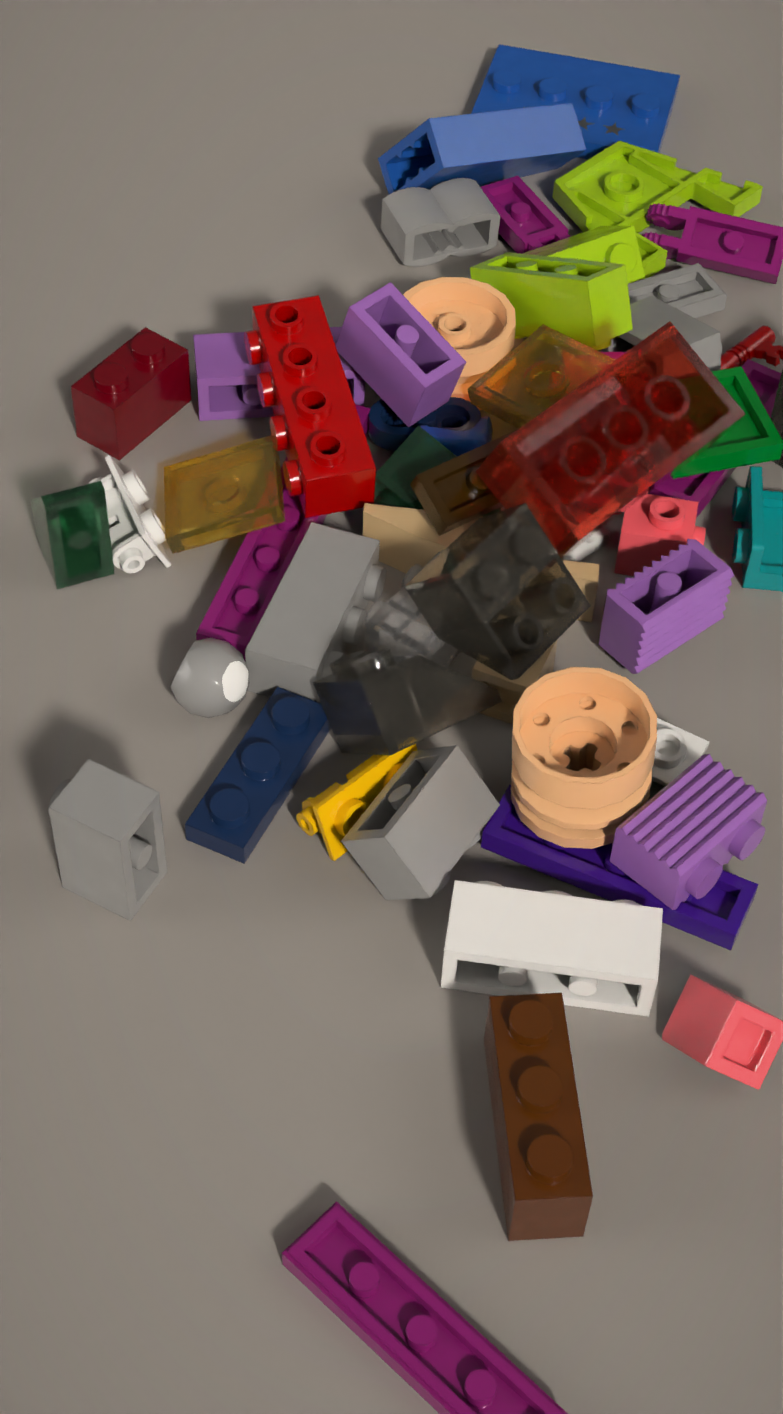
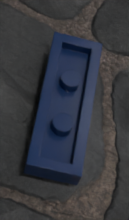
[185,687,334,864]

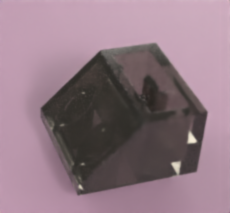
[404,503,591,680]

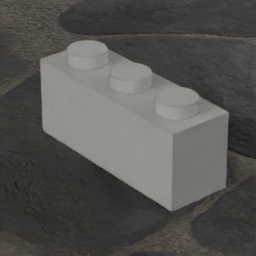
[245,522,387,703]

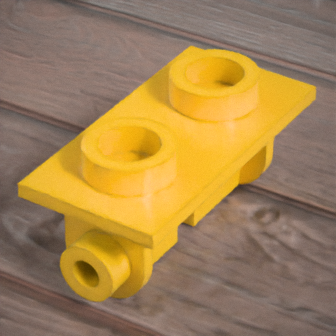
[296,736,418,861]

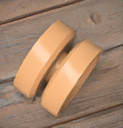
[403,277,516,411]

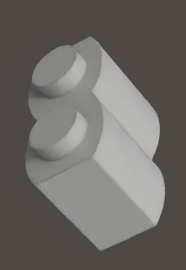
[381,178,500,267]

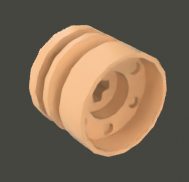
[511,667,657,849]

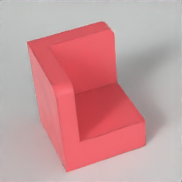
[662,974,783,1090]

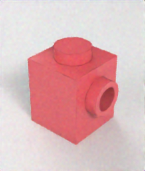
[614,491,706,576]

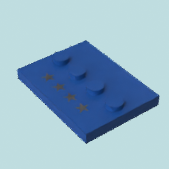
[471,44,680,160]

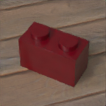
[71,327,192,461]

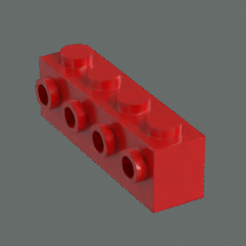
[244,295,376,518]

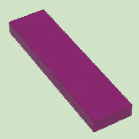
[282,1201,568,1414]

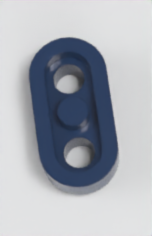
[368,397,481,451]

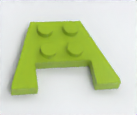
[552,141,763,283]

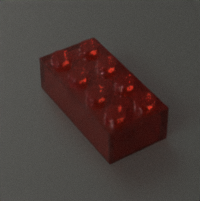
[476,321,745,566]

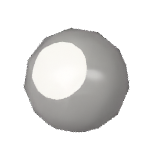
[171,637,250,718]

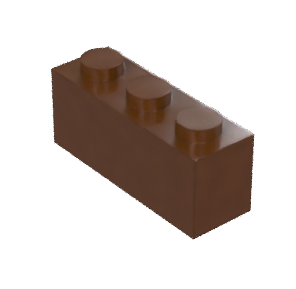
[484,993,593,1241]

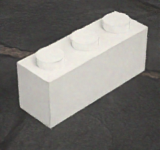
[441,880,663,1017]

